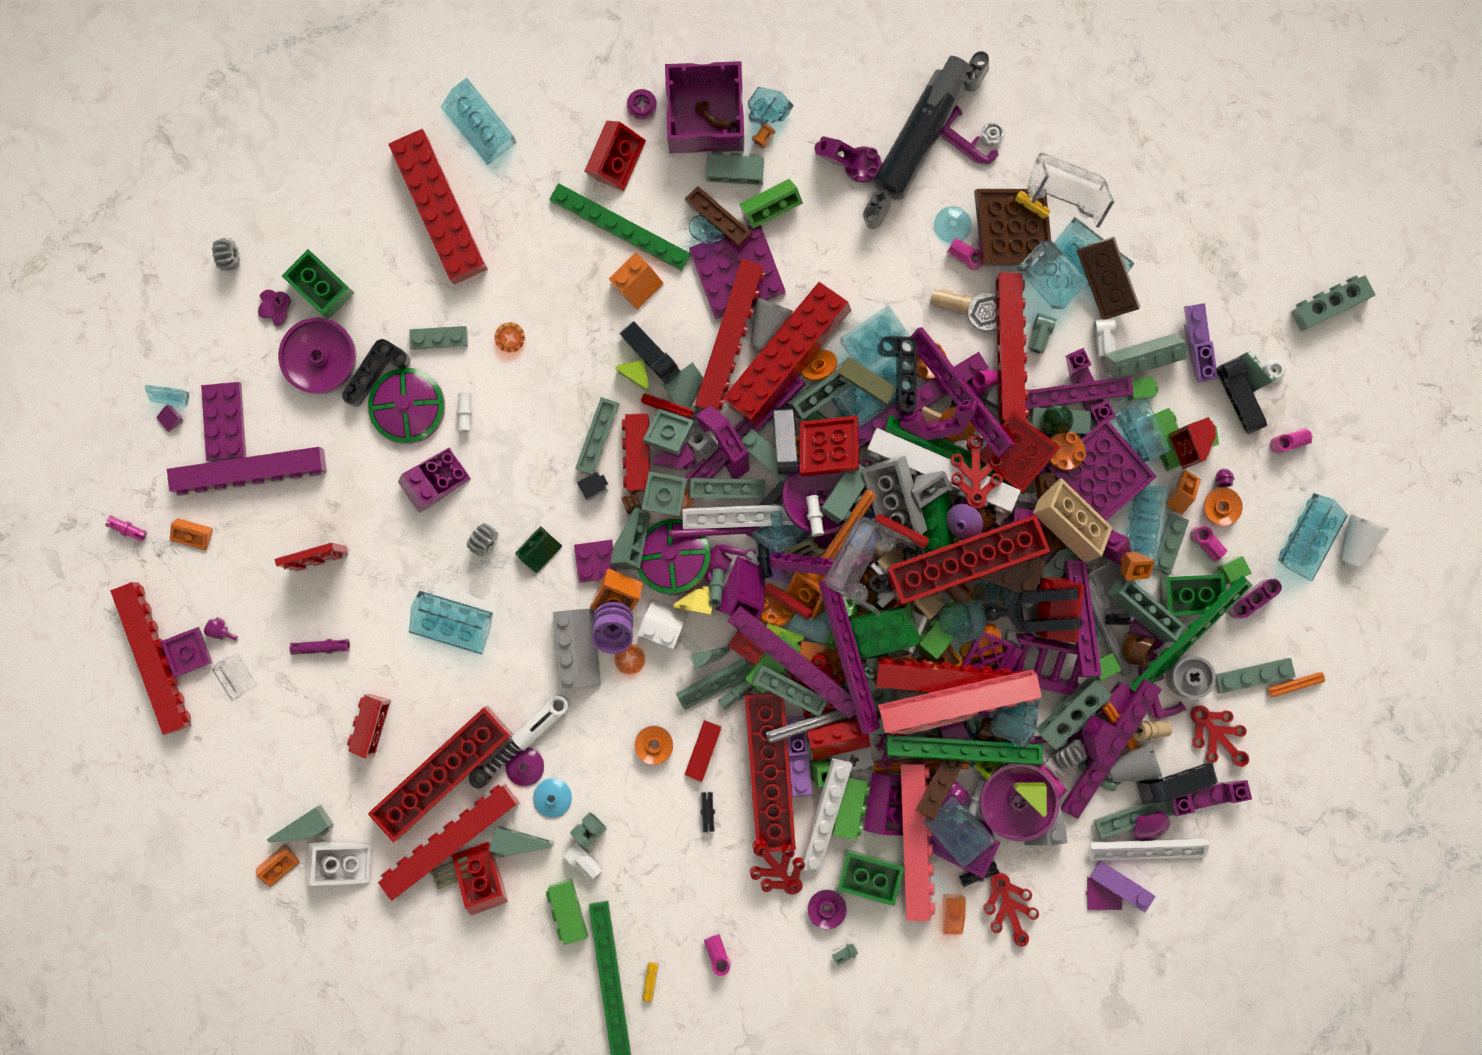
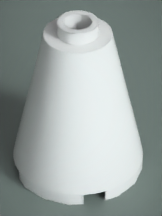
[1342,514,1389,569]

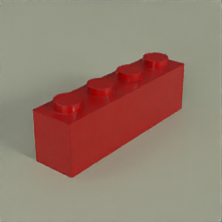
[622,414,650,492]

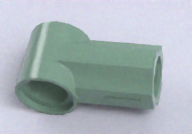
[1028,313,1057,354]

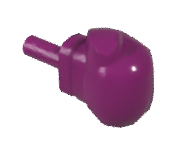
[204,617,238,641]

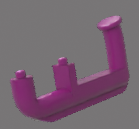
[940,105,999,164]
[1138,652,1187,719]

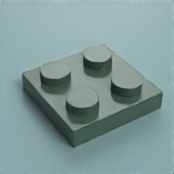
[643,409,695,456]
[642,471,687,517]

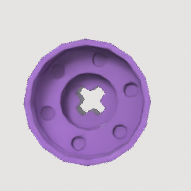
[592,602,634,654]

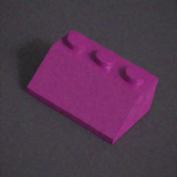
[864,772,903,836]

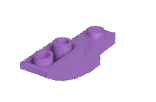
[1184,303,1218,382]
[786,716,812,797]

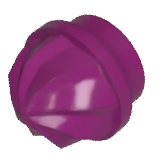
[1215,468,1235,488]

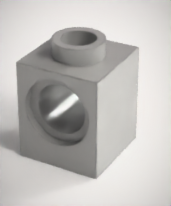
[686,426,719,460]

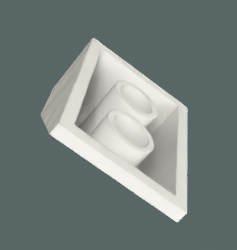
[306,841,372,886]

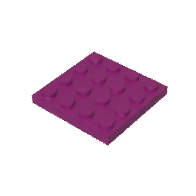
[689,225,786,319]
[1047,418,1157,521]

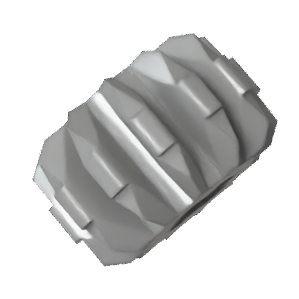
[212,238,240,271]
[466,523,498,556]
[1053,739,1087,770]

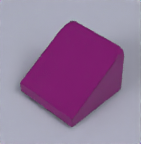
[156,404,183,432]

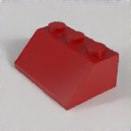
[584,121,646,191]
[1168,417,1216,470]
[1035,577,1084,643]
[347,694,391,759]
[807,716,871,760]

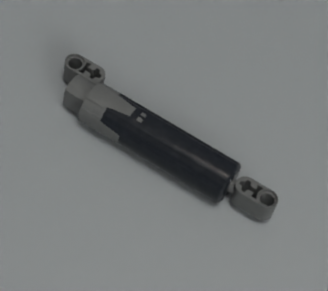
[863,51,989,229]

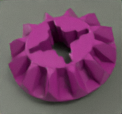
[627,89,657,120]

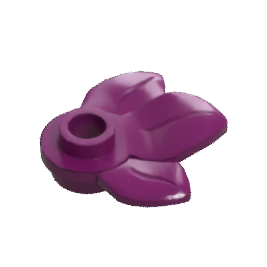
[258,289,291,327]

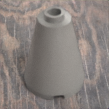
[750,297,793,352]
[1107,741,1163,782]

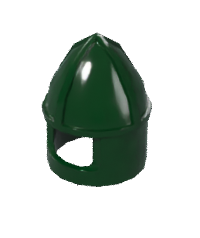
[1040,404,1074,436]

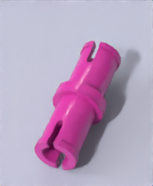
[105,515,147,542]

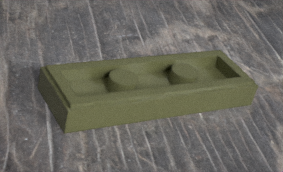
[838,357,897,405]

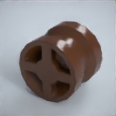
[621,492,642,514]

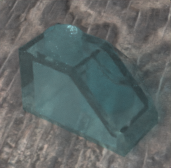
[748,87,794,125]
[937,600,987,643]

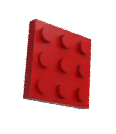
[980,411,1060,493]
[800,415,860,477]
[274,543,348,571]

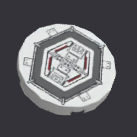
[967,293,996,331]

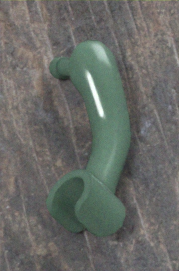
[1078,759,1121,791]

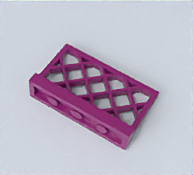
[961,629,1023,718]

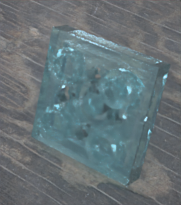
[752,512,806,552]

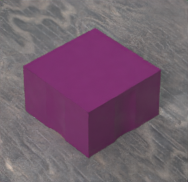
[665,61,744,154]

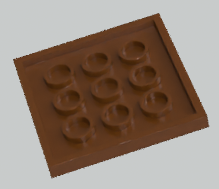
[974,189,1054,266]

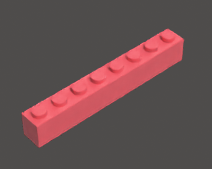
[878,670,1042,734]
[901,761,935,921]

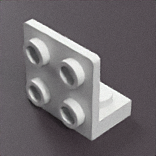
[869,563,895,609]

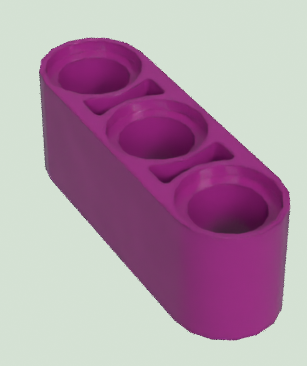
[1228,579,1282,619]

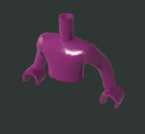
[705,544,756,584]

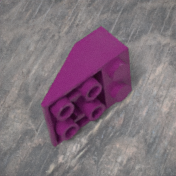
[398,448,471,513]
[715,556,765,620]

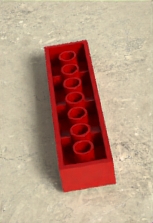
[388,128,488,285]
[722,281,852,427]
[885,515,1050,607]
[745,692,796,852]
[368,706,513,843]

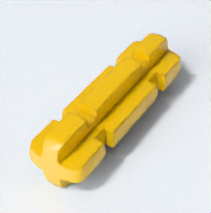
[1015,191,1050,219]
[642,962,658,1002]

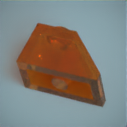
[943,894,966,934]

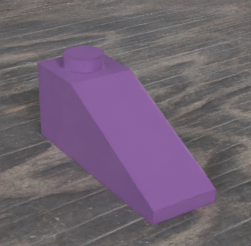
[1090,861,1156,913]

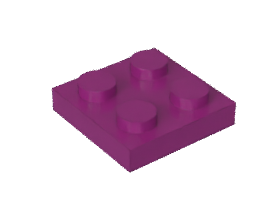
[574,540,617,583]
[161,627,213,677]

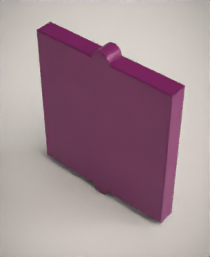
[1085,877,1122,910]

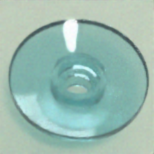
[934,206,972,244]
[689,215,725,244]

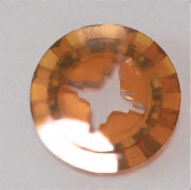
[495,322,525,353]
[614,644,645,675]

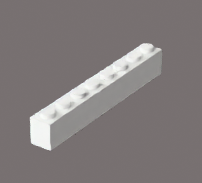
[866,428,1021,515]

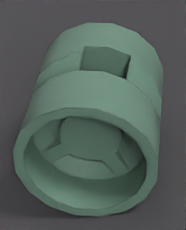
[570,812,607,850]

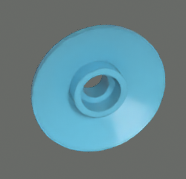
[533,778,572,817]

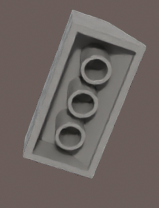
[862,456,927,544]
[553,609,601,689]

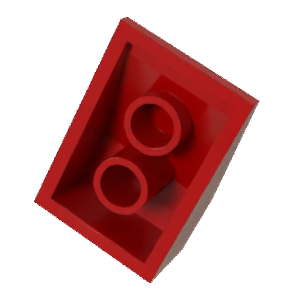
[452,842,508,916]

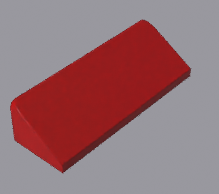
[684,720,722,782]

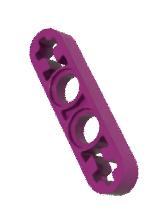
[769,553,844,576]

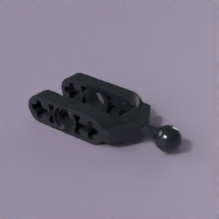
[985,587,1082,632]

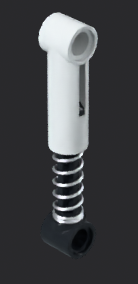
[469,695,570,789]

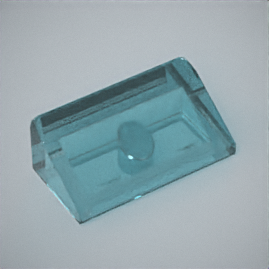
[145,385,190,407]

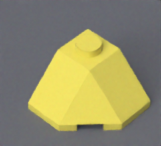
[673,586,713,615]

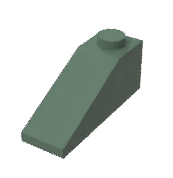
[741,429,788,483]
[610,508,651,570]
[266,805,333,843]
[489,826,554,858]

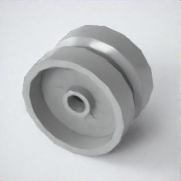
[1166,656,1216,699]

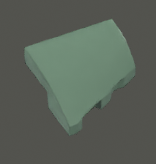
[1239,350,1276,392]
[662,362,703,408]
[692,647,730,669]

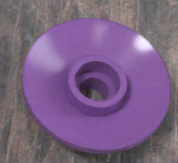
[946,504,983,540]

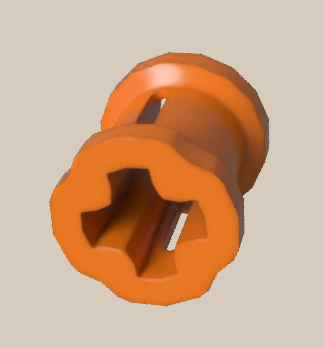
[752,122,776,148]

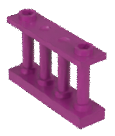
[1013,632,1080,695]

